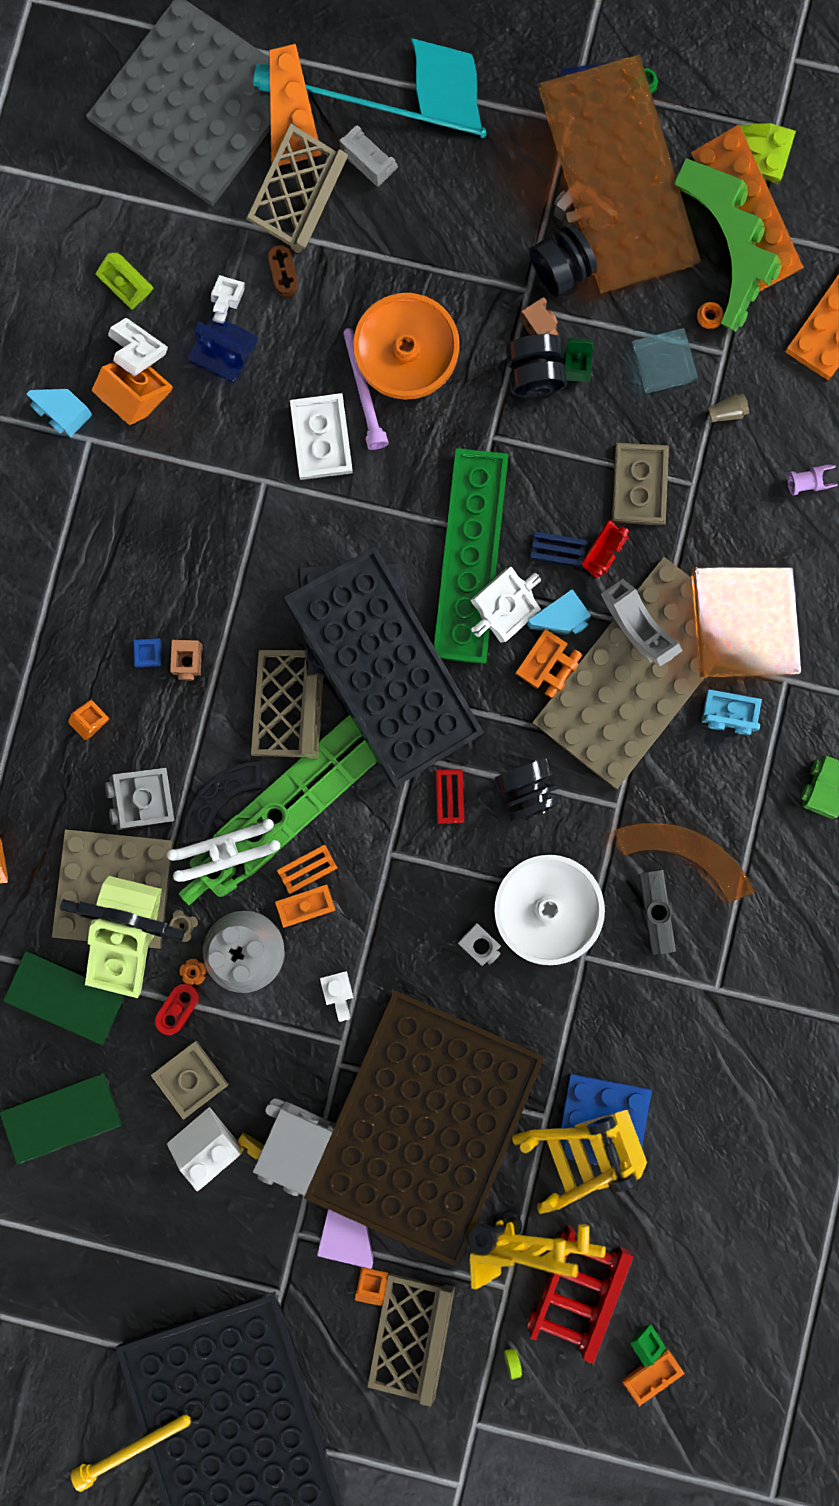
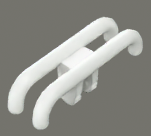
[167,819,280,882]

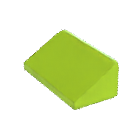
[95,253,153,309]

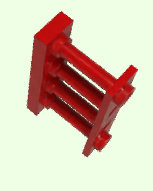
[526,1226,633,1364]

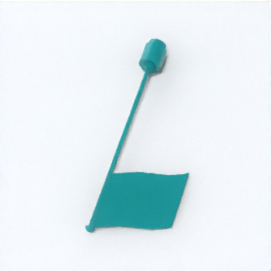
[253,39,487,138]

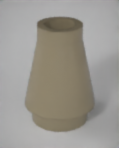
[708,393,749,423]

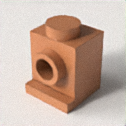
[520,297,559,336]
[170,640,203,681]

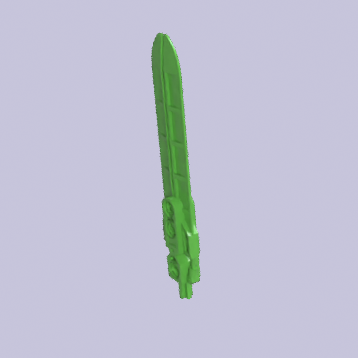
[179,715,377,905]

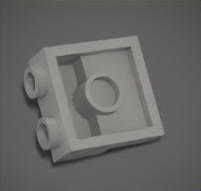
[105,768,174,830]

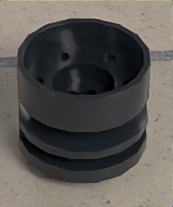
[529,223,597,297]
[494,758,564,821]

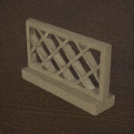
[246,124,348,254]
[251,650,324,759]
[368,1274,455,1407]

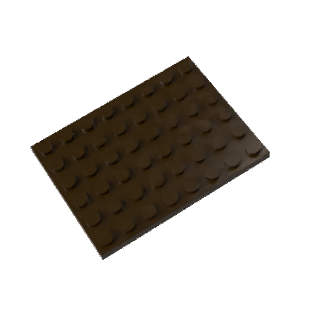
[304,990,545,1268]

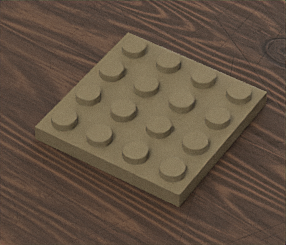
[52,830,174,949]

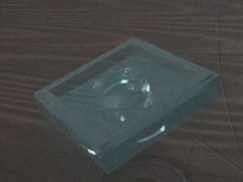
[632,328,698,393]

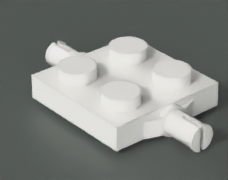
[470,567,541,643]

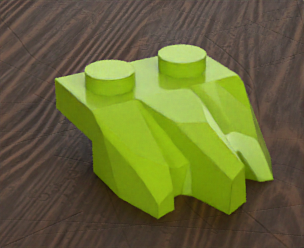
[740,123,796,184]

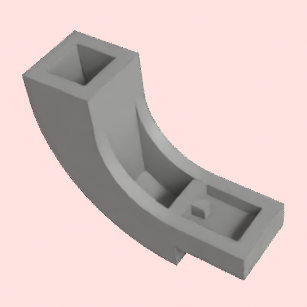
[601,579,682,667]

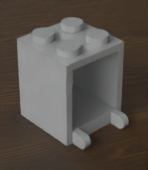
[253,1098,336,1196]

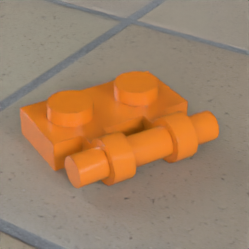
[515,629,583,698]

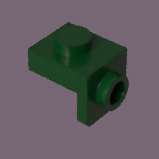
[564,338,594,382]

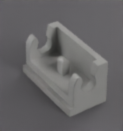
[339,125,398,187]

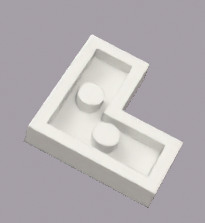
[108,318,168,376]

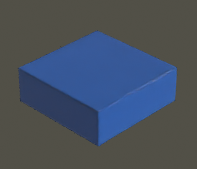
[133,638,163,668]

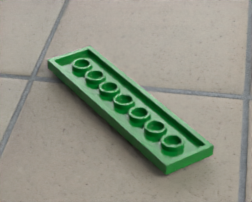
[434,448,508,664]

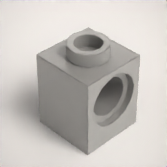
[458,923,501,966]

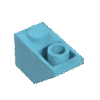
[27,389,92,437]

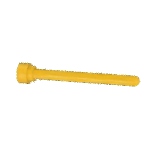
[71,1415,191,1492]

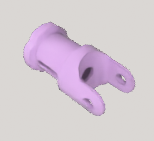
[787,465,838,495]

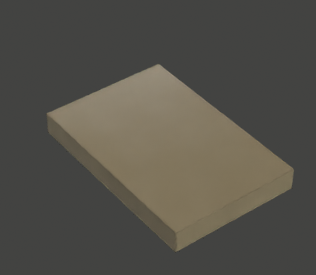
[612,443,669,526]

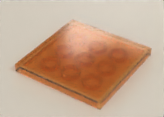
[692,568,801,677]

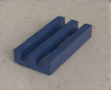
[530,531,587,568]

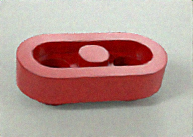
[155,983,199,1035]

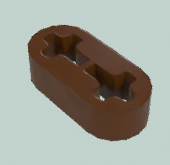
[268,245,299,297]

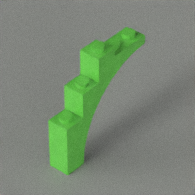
[675,158,782,332]

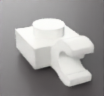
[211,275,244,324]
[320,971,354,1022]

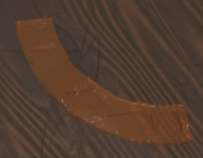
[613,823,755,902]

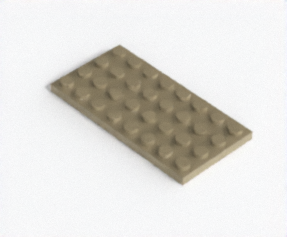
[532,557,748,790]

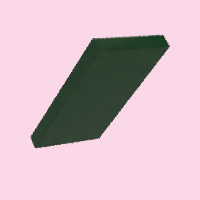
[3,951,126,1045]
[0,1073,123,1165]

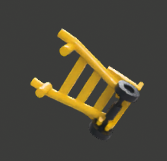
[512,1110,647,1214]
[468,1211,606,1290]

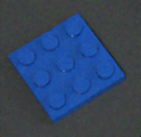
[560,1073,652,1167]

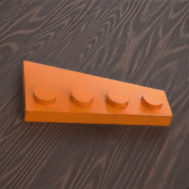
[269,43,322,166]

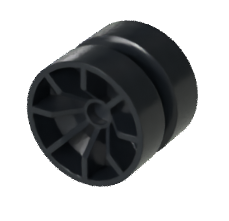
[506,334,567,397]

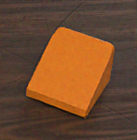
[68,700,109,740]
[355,1267,388,1306]

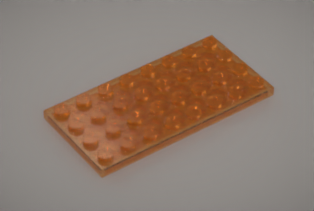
[538,54,701,294]

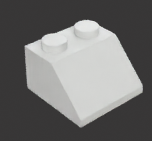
[167,1107,244,1192]

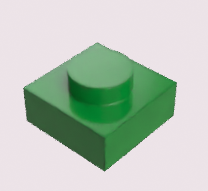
[630,1324,666,1367]

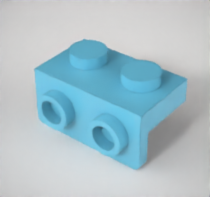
[701,690,762,735]

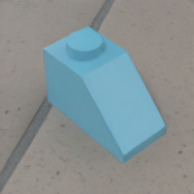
[527,590,591,635]

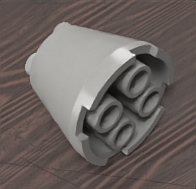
[203,911,285,993]

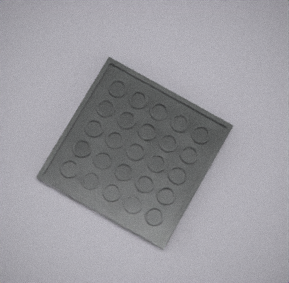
[86,0,271,206]

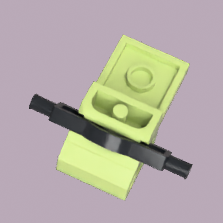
[60,876,185,998]

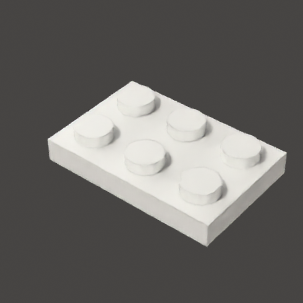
[290,393,353,480]

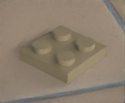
[151,1041,229,1120]

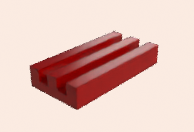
[436,769,464,824]

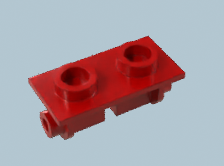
[581,520,629,578]

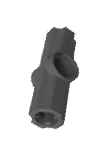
[639,870,676,955]

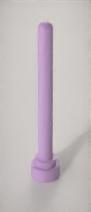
[343,328,388,450]

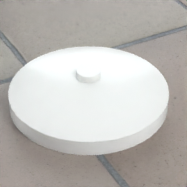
[495,855,605,965]

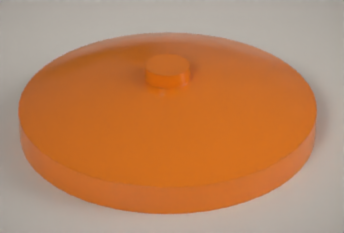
[353,293,459,399]

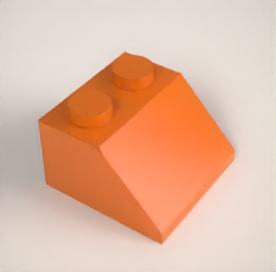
[91,362,173,425]

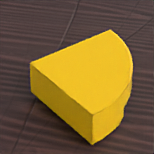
[238,1132,265,1159]

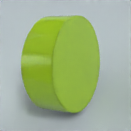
[504,1348,522,1380]

